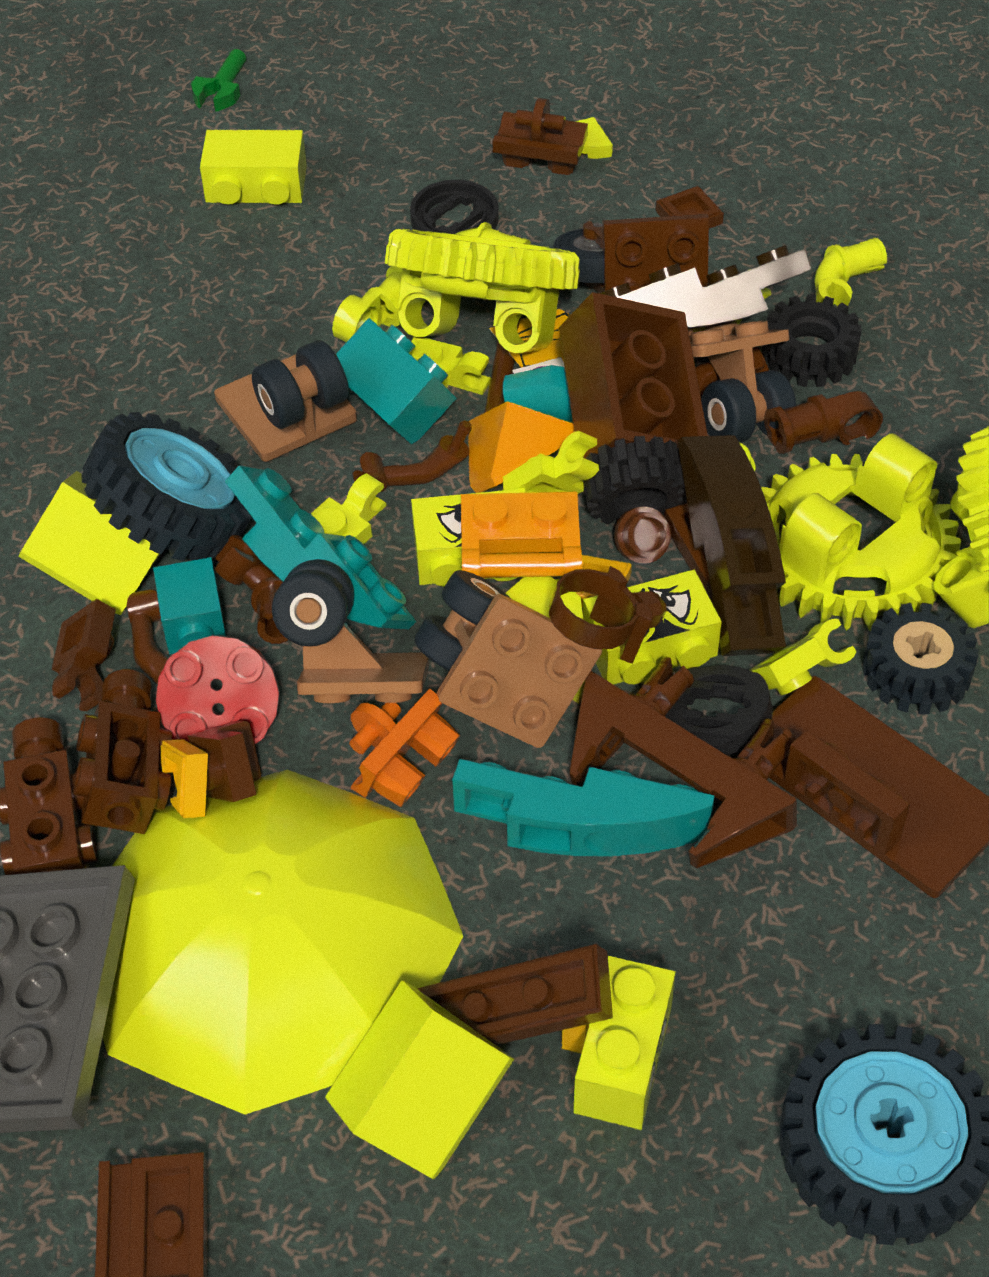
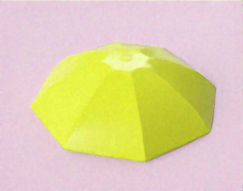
[103,769,463,1114]

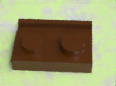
[95,1152,207,1277]

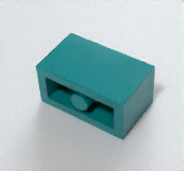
[336,318,457,444]

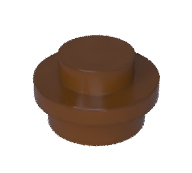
[614,506,671,564]

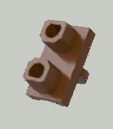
[492,98,588,175]

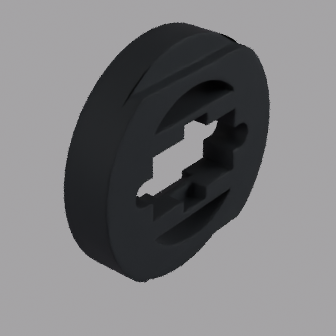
[410,180,499,234]
[665,665,773,755]

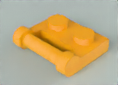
[461,492,582,578]

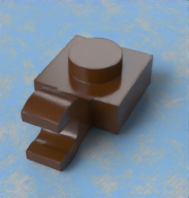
[51,599,116,711]

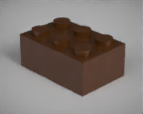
[559,292,708,459]

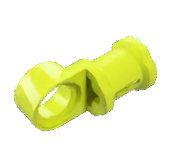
[332,266,402,342]

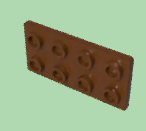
[737,676,989,898]

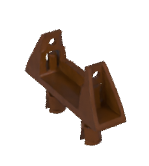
[569,657,797,868]

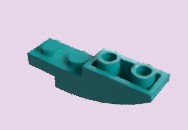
[225,465,417,630]
[452,759,715,856]

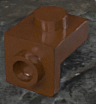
[188,721,261,802]

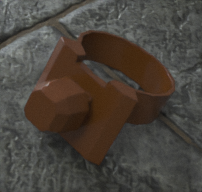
[549,566,667,664]

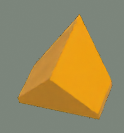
[468,401,575,493]

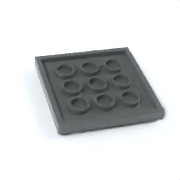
[0,865,135,1133]

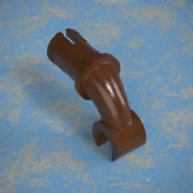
[214,535,288,644]

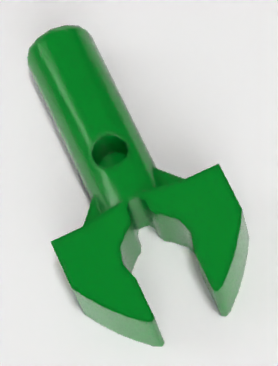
[191,49,246,111]

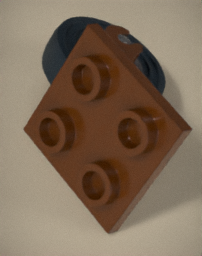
[553,214,709,293]

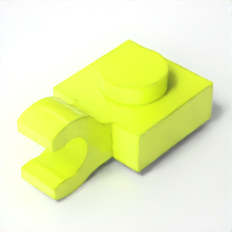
[410,336,491,395]
[503,431,599,494]
[311,473,386,544]
[749,619,857,696]

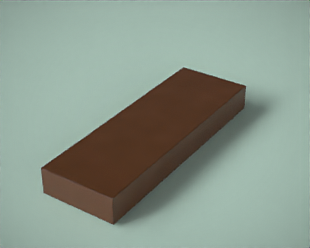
[417,944,613,1045]

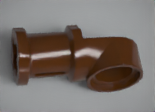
[764,391,883,454]

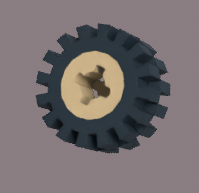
[863,603,979,714]

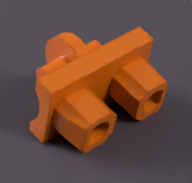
[349,688,460,807]

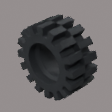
[762,294,862,387]
[584,436,687,524]

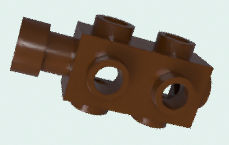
[73,669,172,834]
[0,717,98,875]

